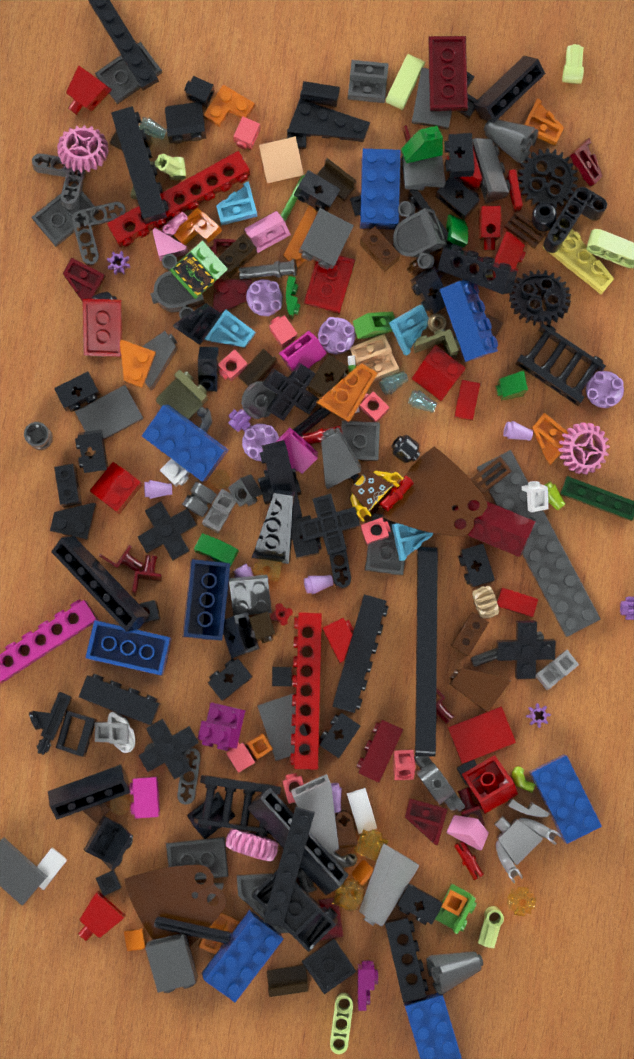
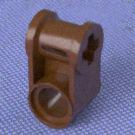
[335,810,358,849]

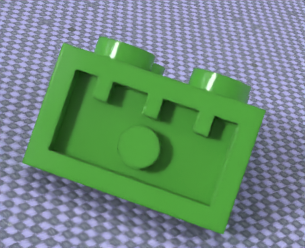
[435,883,477,934]

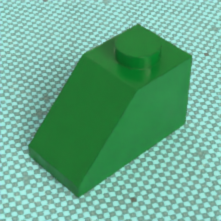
[401,126,443,163]
[495,371,528,401]

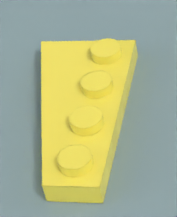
[543,226,614,294]

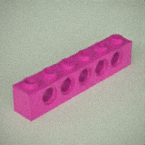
[0,599,99,684]

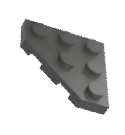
[237,873,289,933]

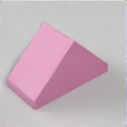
[153,228,188,261]
[446,815,489,851]

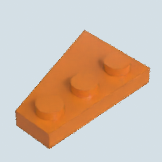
[283,205,318,269]
[316,363,378,422]

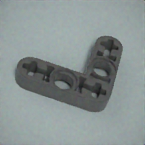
[32,154,86,209]
[72,202,126,265]
[144,743,201,805]

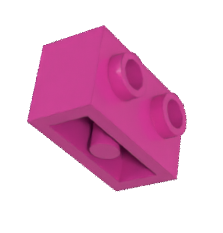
[279,330,327,372]
[276,428,318,474]
[130,777,160,819]

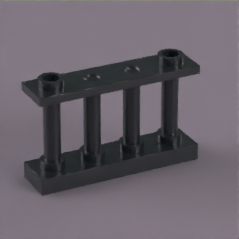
[515,324,606,406]
[194,775,281,837]

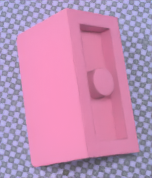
[244,211,291,253]

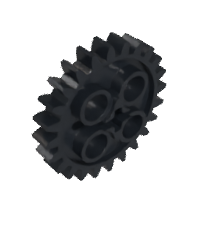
[517,148,578,209]
[509,270,571,326]

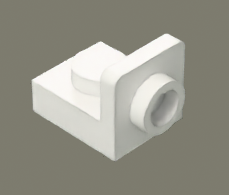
[160,459,190,487]
[522,481,549,512]

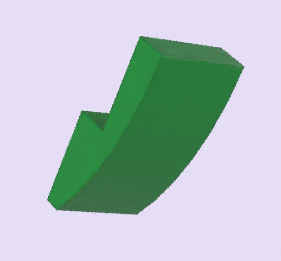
[446,214,468,248]
[286,276,301,320]
[194,533,239,567]

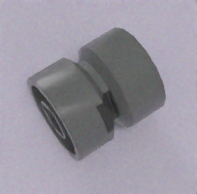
[24,422,53,450]
[182,482,217,517]

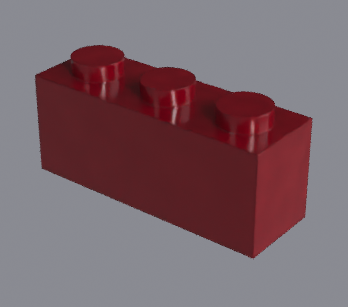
[356,719,403,783]

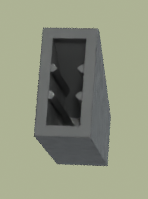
[142,331,177,390]
[321,427,361,489]

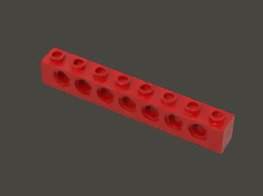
[107,150,250,247]
[290,612,322,770]

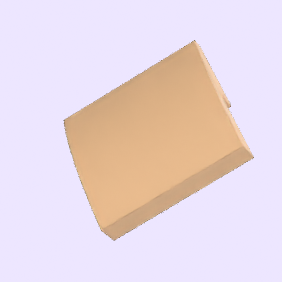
[259,136,304,183]
[350,334,400,382]

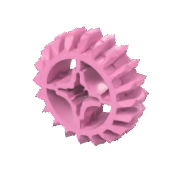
[57,125,109,173]
[558,422,610,474]
[226,828,279,861]

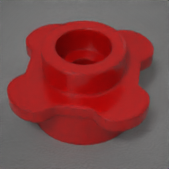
[270,603,293,626]

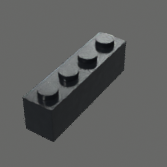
[473,56,546,123]
[260,440,302,520]
[79,673,161,725]
[48,764,130,820]

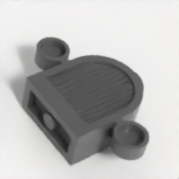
[393,201,447,269]
[150,254,205,319]
[414,756,465,812]

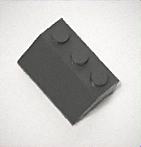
[472,138,510,204]

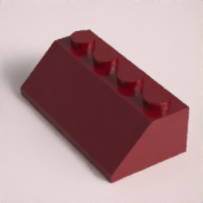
[454,500,536,557]

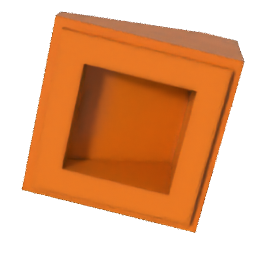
[245,733,273,761]
[352,860,374,885]
[441,889,468,917]
[124,928,146,951]

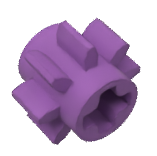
[107,251,130,275]
[228,409,251,432]
[620,597,634,620]
[526,703,551,728]

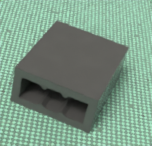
[299,208,354,269]
[145,934,198,993]

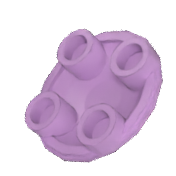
[246,279,283,316]
[318,317,355,354]
[586,371,624,408]
[242,424,279,461]

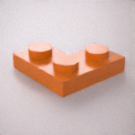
[204,85,255,127]
[173,207,222,245]

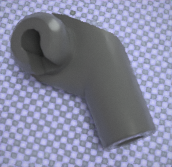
[197,407,212,433]
[331,852,357,869]

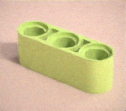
[386,54,425,110]
[586,229,634,268]
[330,993,353,1054]

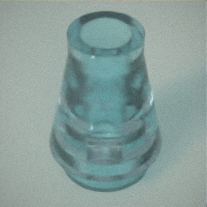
[139,117,167,140]
[379,371,409,395]
[408,390,437,413]

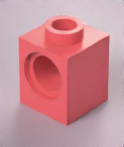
[234,117,260,150]
[269,315,298,348]
[218,350,248,382]
[359,392,390,422]
[360,518,391,545]
[226,742,256,773]
[393,750,415,780]
[283,773,304,804]

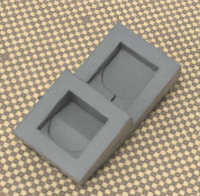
[202,489,236,533]
[536,650,579,690]
[94,722,129,744]
[506,799,550,817]

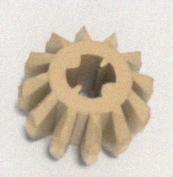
[472,586,499,619]

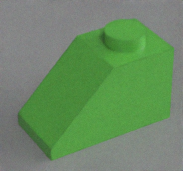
[353,312,395,339]

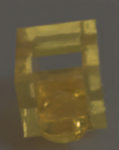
[253,559,282,582]

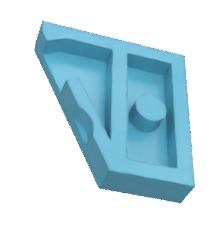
[216,181,258,226]
[389,305,429,355]
[205,309,256,348]
[392,523,433,561]

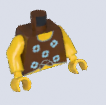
[348,470,404,522]

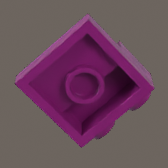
[197,702,245,751]
[358,960,378,1011]

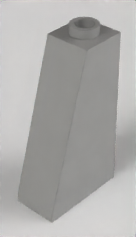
[291,774,339,855]
[359,844,420,927]

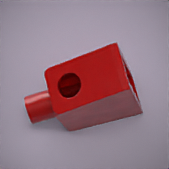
[66,66,112,115]
[478,206,501,251]
[78,891,126,941]

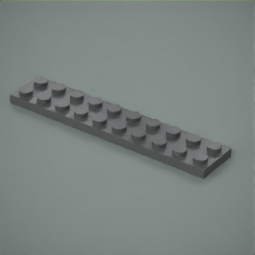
[477,450,601,637]

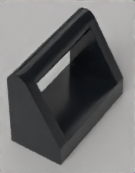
[56,711,97,757]

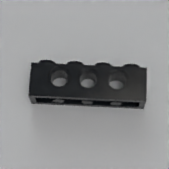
[438,244,517,294]
[385,916,429,1002]

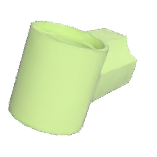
[562,44,584,84]
[155,154,186,181]
[478,906,504,948]

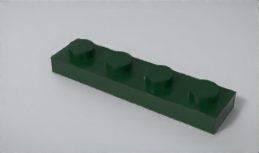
[560,476,634,521]

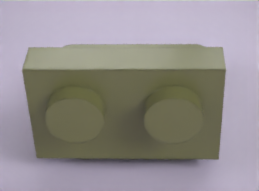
[413,329,460,359]
[156,369,208,419]

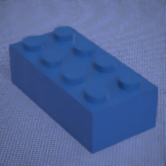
[360,148,401,230]
[440,280,498,362]
[142,405,229,482]
[85,620,172,676]
[529,755,602,844]
[201,910,284,1002]
[404,993,462,1059]

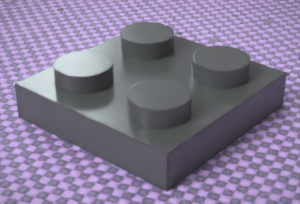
[342,421,380,461]
[229,575,272,616]

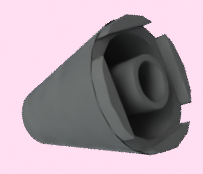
[484,119,538,163]
[426,951,483,995]

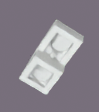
[347,788,377,834]
[37,847,68,890]

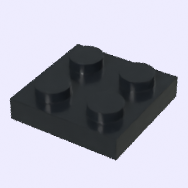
[302,938,357,995]

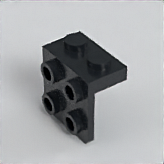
[165,102,206,144]
[83,815,133,870]

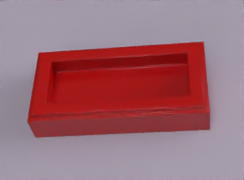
[507,169,523,212]
[454,380,480,421]
[497,588,538,618]

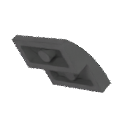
[348,60,389,103]
[401,155,446,190]

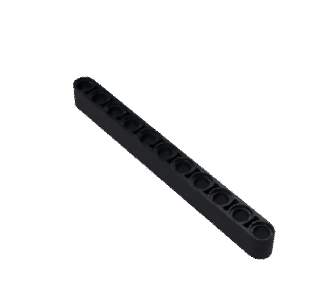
[415,547,438,757]

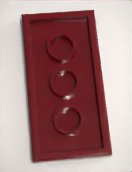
[428,36,468,111]

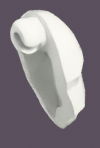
[108,712,135,753]

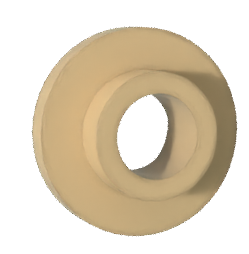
[428,314,446,332]

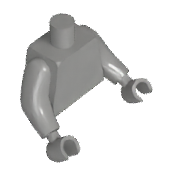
[495,816,561,883]

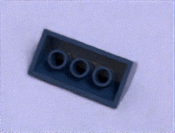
[182,559,230,641]

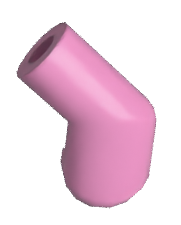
[162,212,188,236]

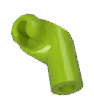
[512,766,535,793]

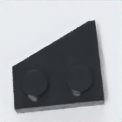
[173,303,222,345]
[50,503,96,540]

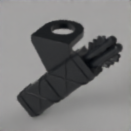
[29,692,72,755]

